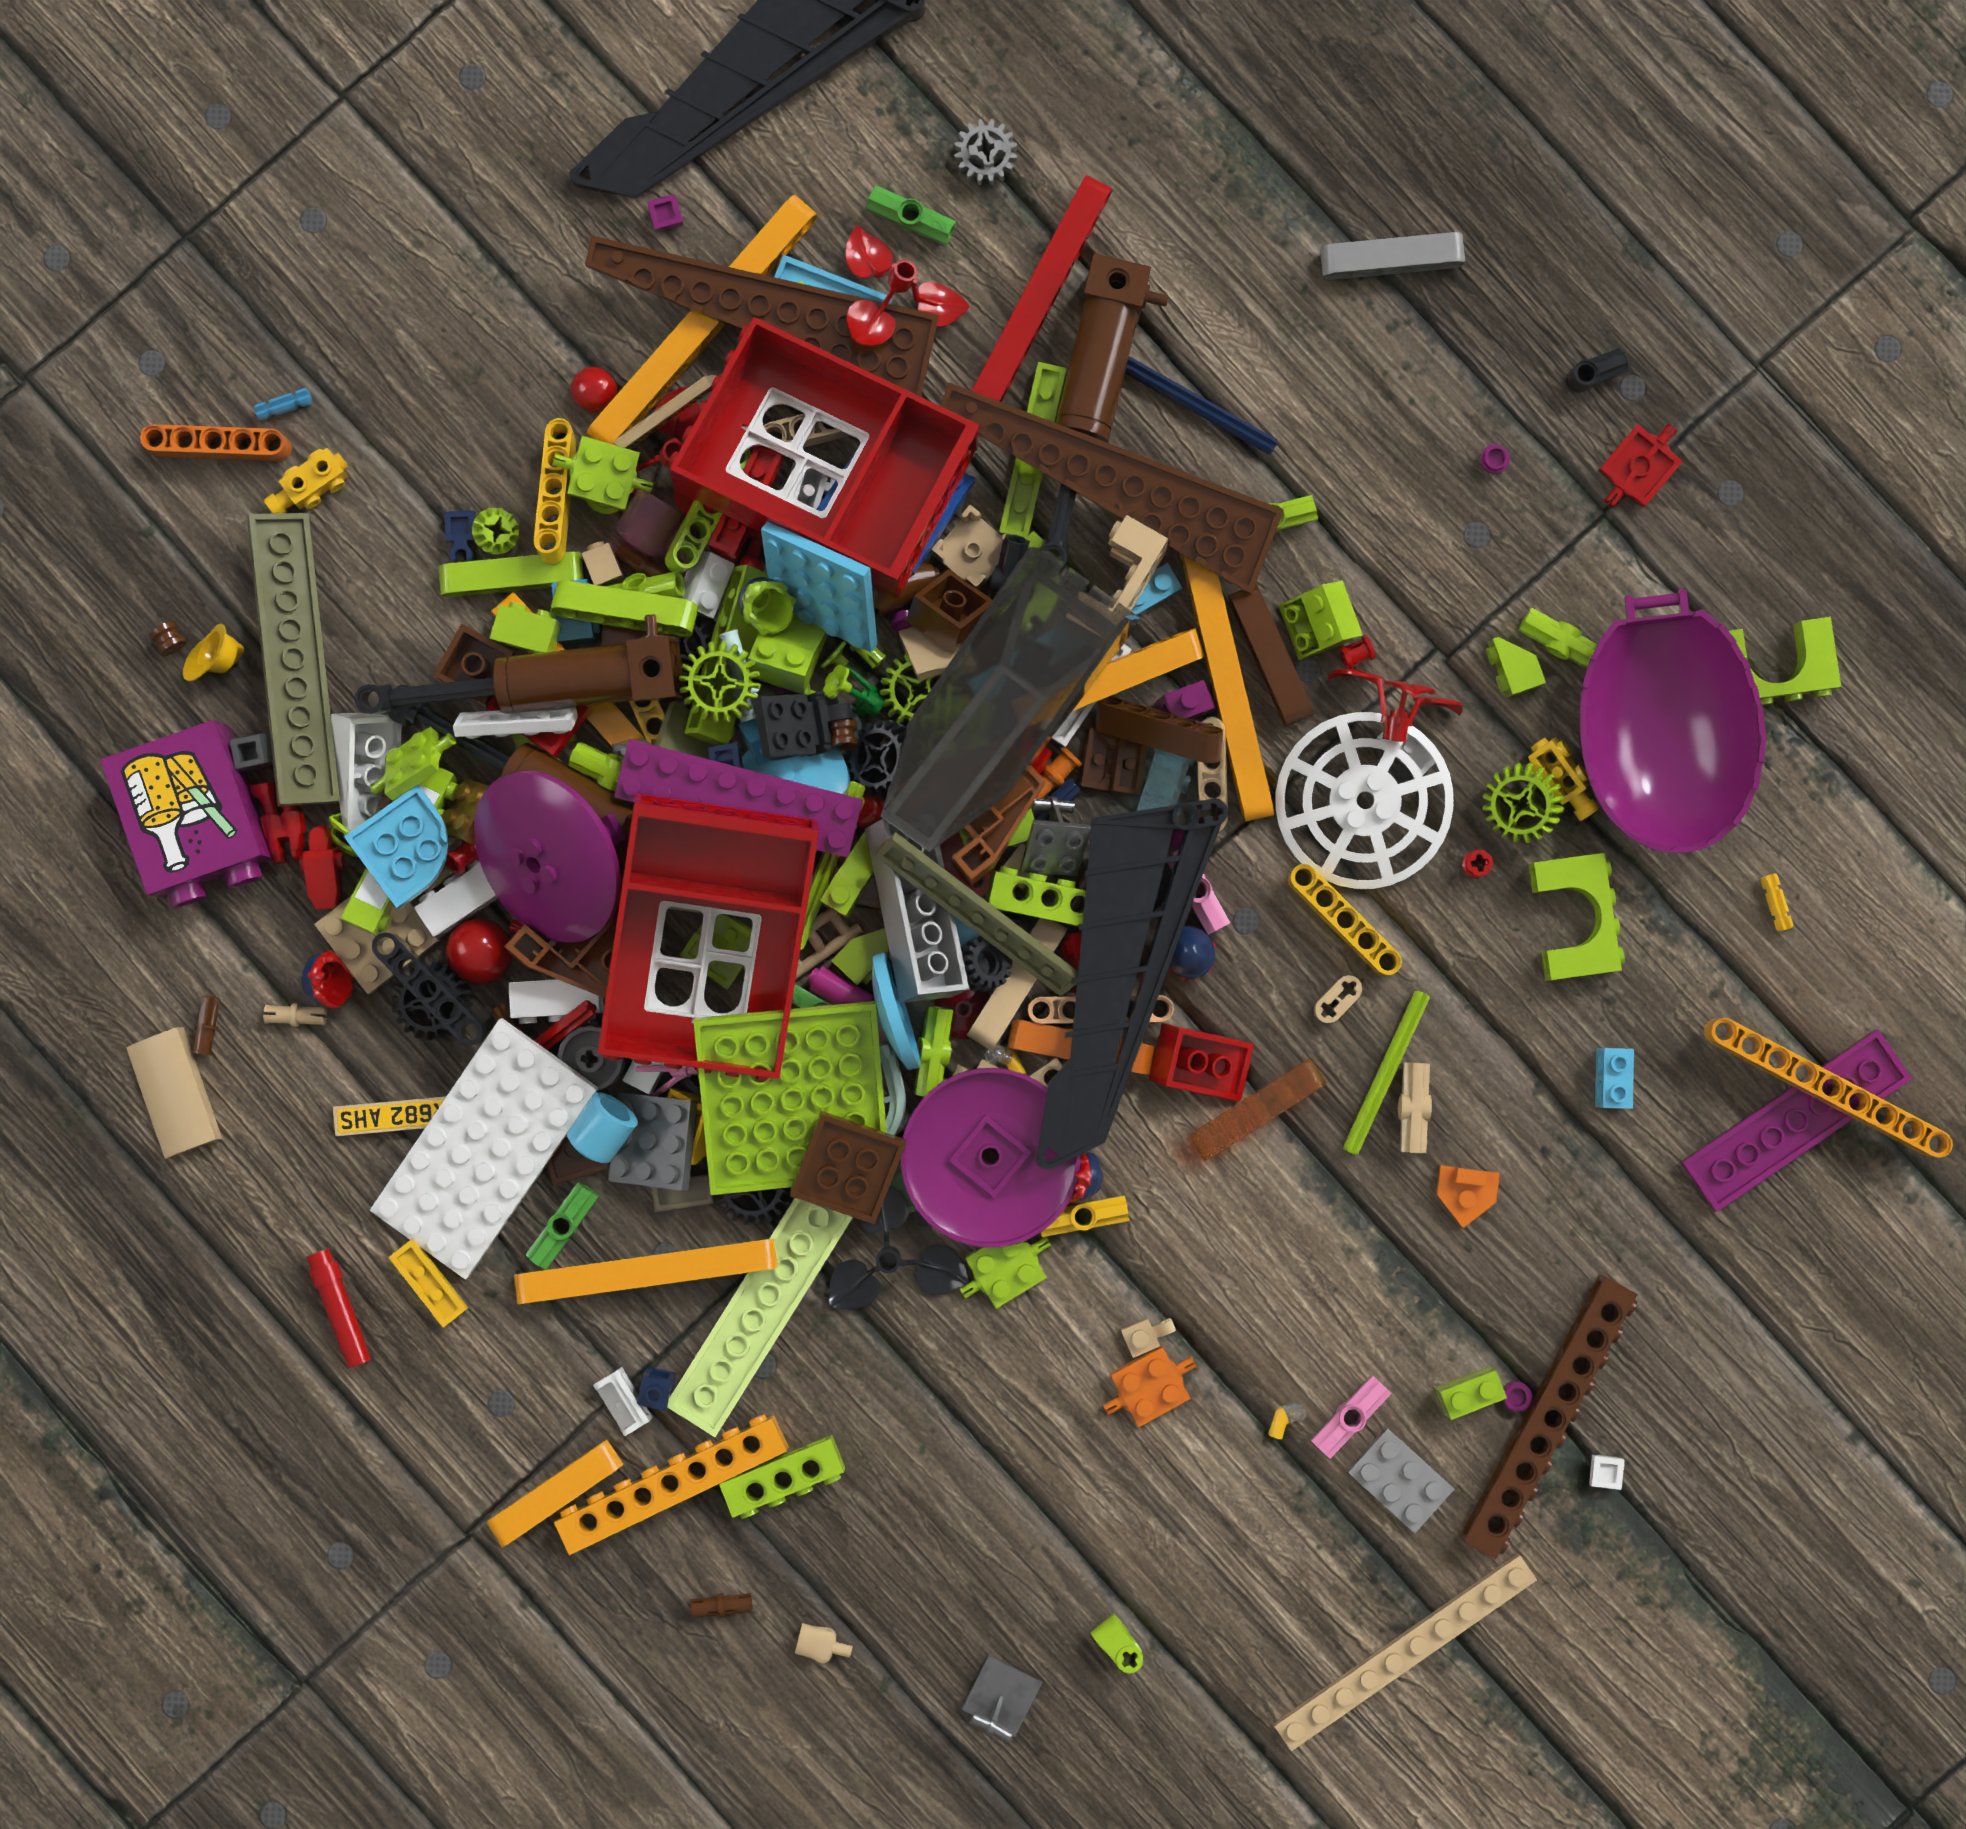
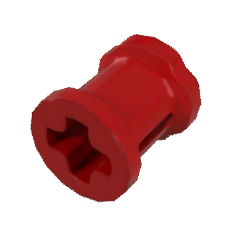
[1338,635,1376,669]
[445,841,479,876]
[1462,850,1493,878]

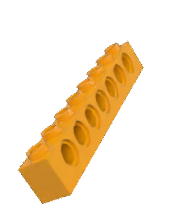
[554,1414,789,1555]

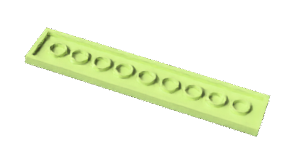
[668,1198,853,1437]

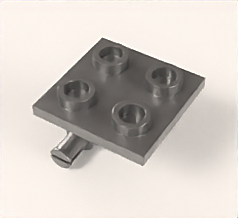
[1020,797,1091,876]
[962,1654,1042,1743]

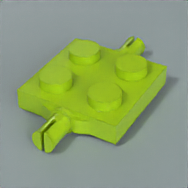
[552,436,653,511]
[370,726,456,801]
[959,1237,1052,1309]

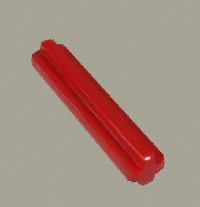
[534,1000,597,1051]

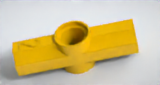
[1041,1195,1130,1237]

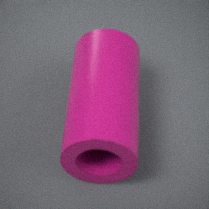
[806,965,874,1005]

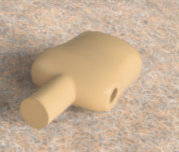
[795,1623,853,1663]

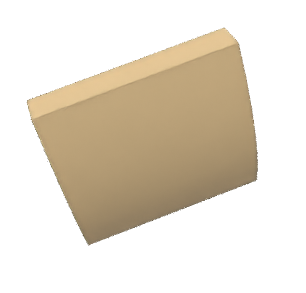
[898,627,976,681]

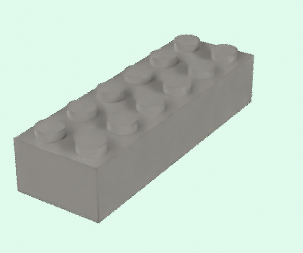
[865,815,969,1003]

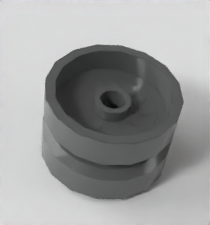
[557,1026,628,1091]

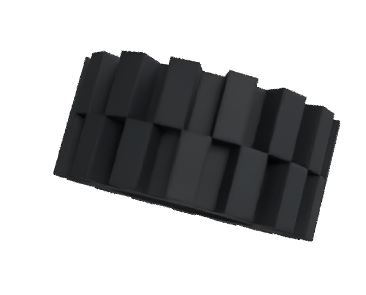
[961,936,1012,992]

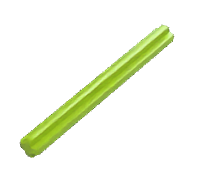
[800,781,865,950]
[1343,991,1430,1155]

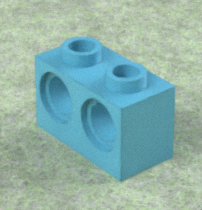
[1595,1048,1634,1109]

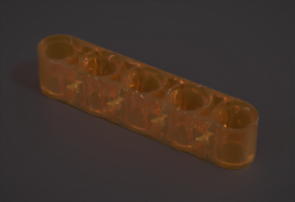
[1189,1058,1327,1161]

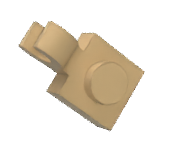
[1121,1318,1176,1358]

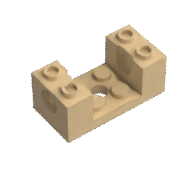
[1063,515,1168,650]

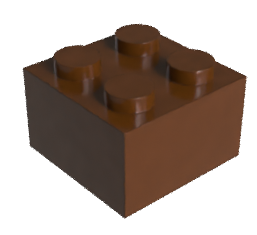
[906,569,995,654]
[433,624,516,706]

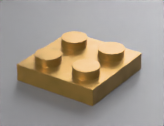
[442,778,489,845]

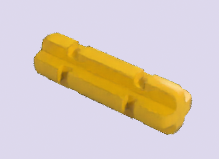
[1760,873,1793,931]

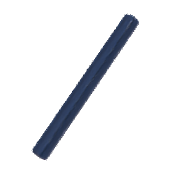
[1125,356,1278,454]

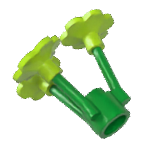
[800,640,885,717]

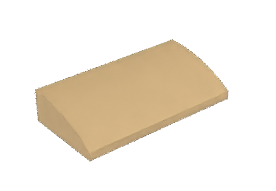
[126,1027,222,1159]

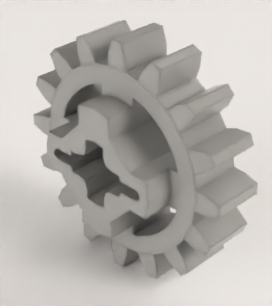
[954,119,1017,185]

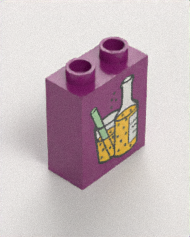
[100,720,273,908]

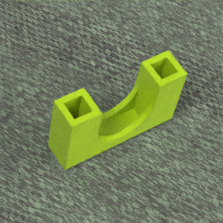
[1729,617,1841,706]
[1528,853,1625,981]

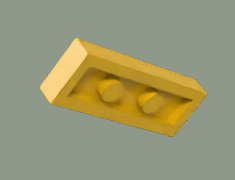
[388,1239,468,1328]

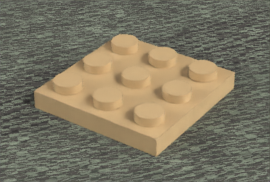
[314,895,441,995]

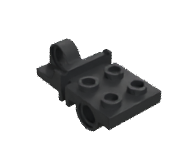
[753,692,853,760]

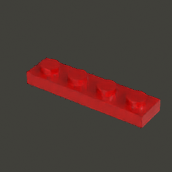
[708,445,786,559]

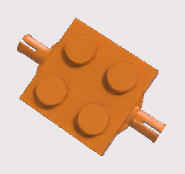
[1103,1345,1197,1427]

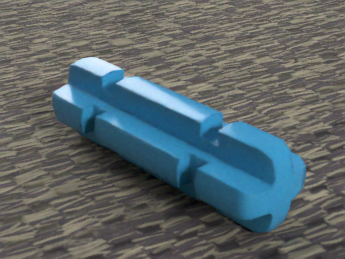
[254,388,313,421]

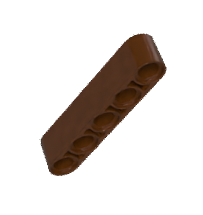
[1228,585,1314,727]
[1095,697,1223,763]

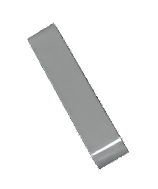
[1320,232,1466,280]

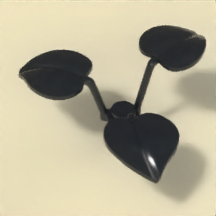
[829,1186,968,1309]

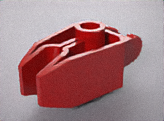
[299,825,345,910]

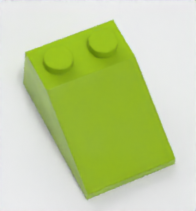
[748,615,828,694]

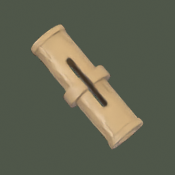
[263,1003,327,1027]

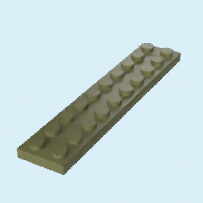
[247,513,340,807]

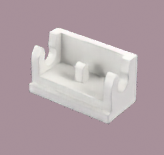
[593,1367,653,1436]

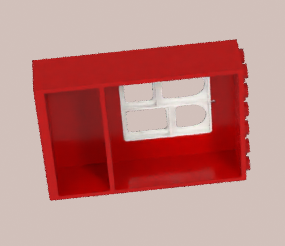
[668,317,980,599]
[597,793,819,1081]

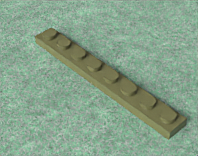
[875,832,1078,996]

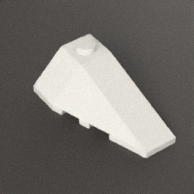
[331,713,402,831]

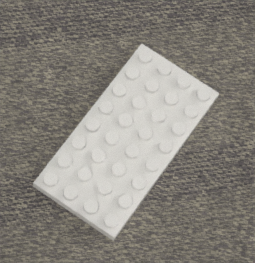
[370,1018,599,1280]

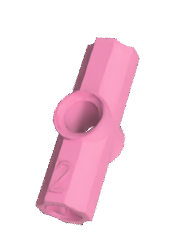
[1167,850,1230,935]
[1311,1375,1392,1459]

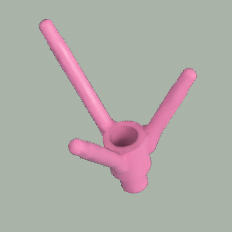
[635,1065,699,1096]

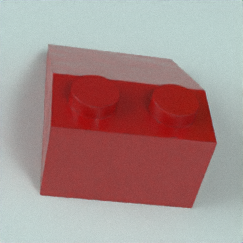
[1149,1023,1254,1101]

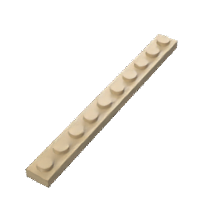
[1273,1553,1537,1752]

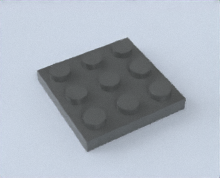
[608,1092,697,1191]

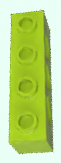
[985,866,1086,926]
[719,1435,845,1519]

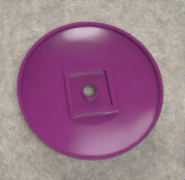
[474,770,621,943]
[901,1068,1081,1248]

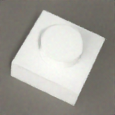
[1589,1455,1624,1490]

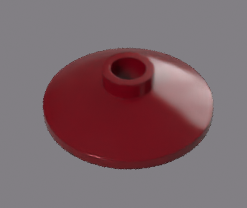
[934,986,990,1039]

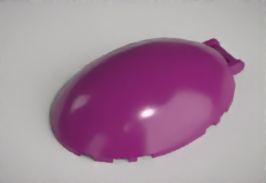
[1580,589,1766,853]

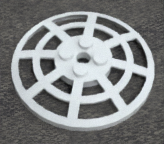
[1275,712,1453,889]

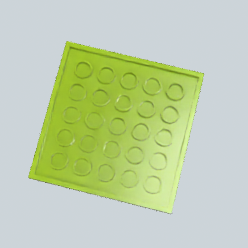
[693,1001,887,1195]

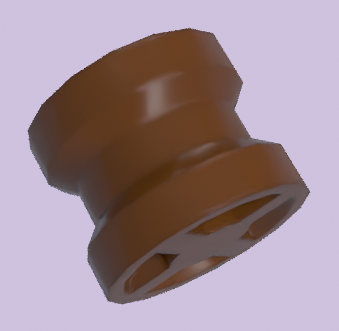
[149,621,187,656]
[828,719,858,751]

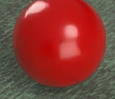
[445,919,513,985]

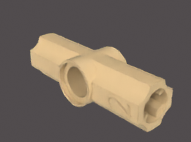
[1398,1062,1432,1153]

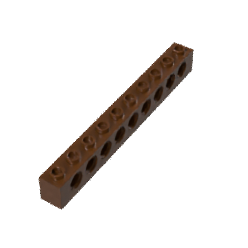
[1459,1274,1638,1559]

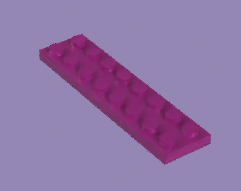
[614,739,863,858]
[1680,1029,1912,1212]

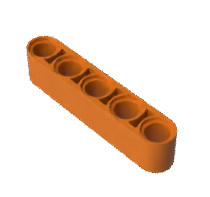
[140,424,292,461]
[1007,1018,1155,1075]

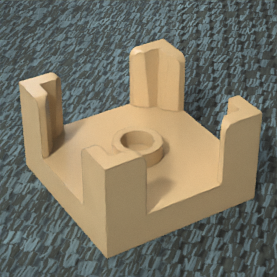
[932,505,1006,590]

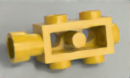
[264,448,349,514]
[1528,737,1600,821]

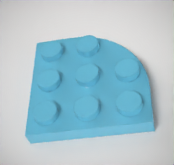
[344,785,448,910]

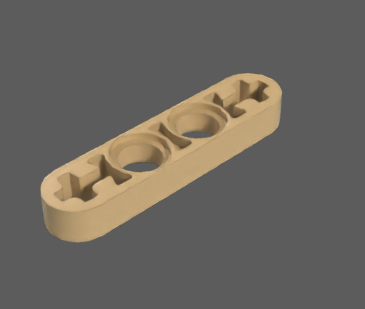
[1198,717,1228,832]

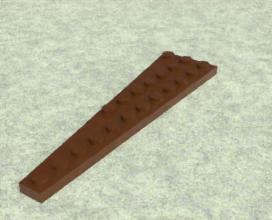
[585,235,939,397]
[940,383,1284,594]

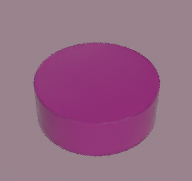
[1502,1381,1532,1412]

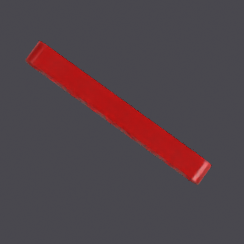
[972,175,1113,402]

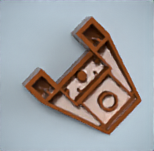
[895,737,1046,887]
[503,907,619,998]

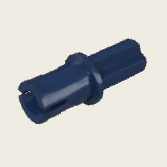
[1033,779,1081,821]

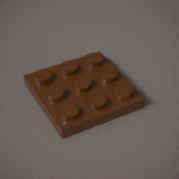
[790,1111,906,1224]

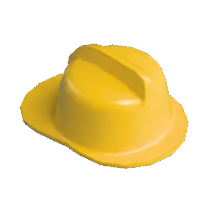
[183,623,244,681]

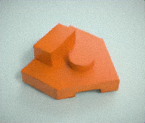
[1436,1165,1500,1228]

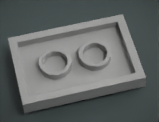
[1347,1427,1454,1533]

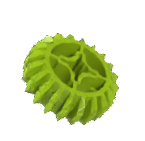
[679,641,761,723]
[880,653,960,731]
[1483,763,1564,843]

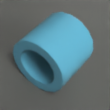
[567,1092,638,1163]

